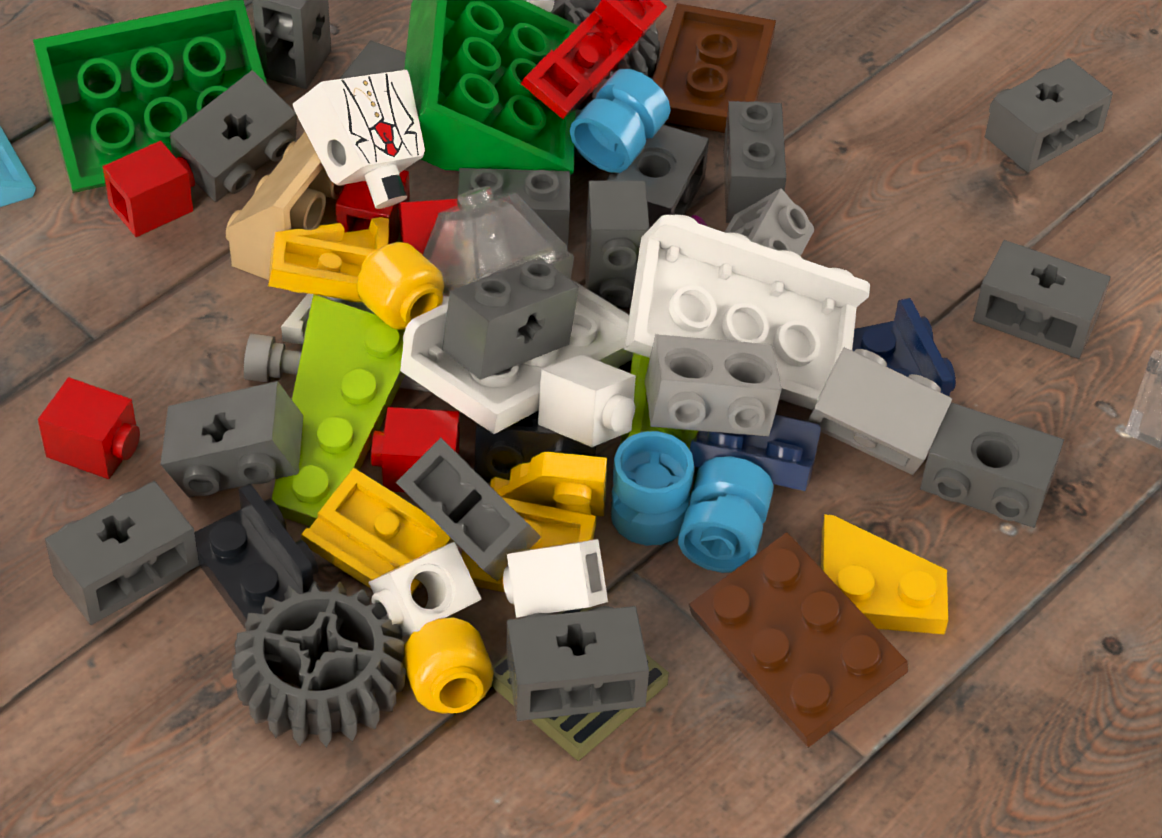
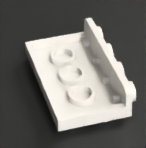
[624,215,870,410]
[400,248,633,434]

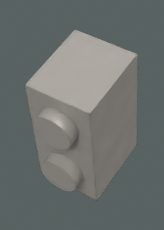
[808,347,953,475]

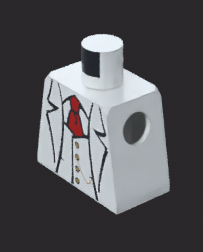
[293,70,425,209]

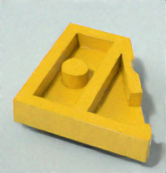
[268,217,389,303]
[490,452,607,516]
[821,514,948,635]

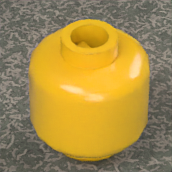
[357,242,445,330]
[403,617,494,714]

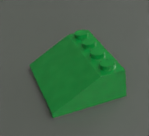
[33,0,267,193]
[404,0,578,175]

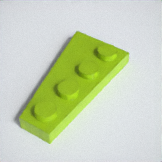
[272,294,406,527]

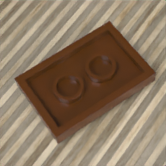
[653,3,776,133]
[689,532,908,748]

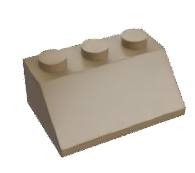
[226,132,345,280]

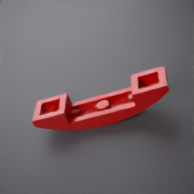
[521,0,667,119]

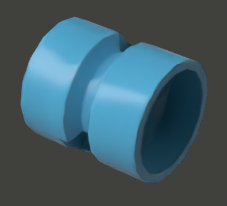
[570,69,671,173]
[610,431,694,546]
[678,456,774,573]

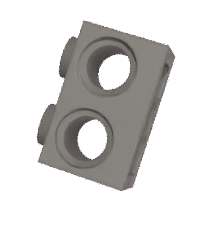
[645,334,782,436]

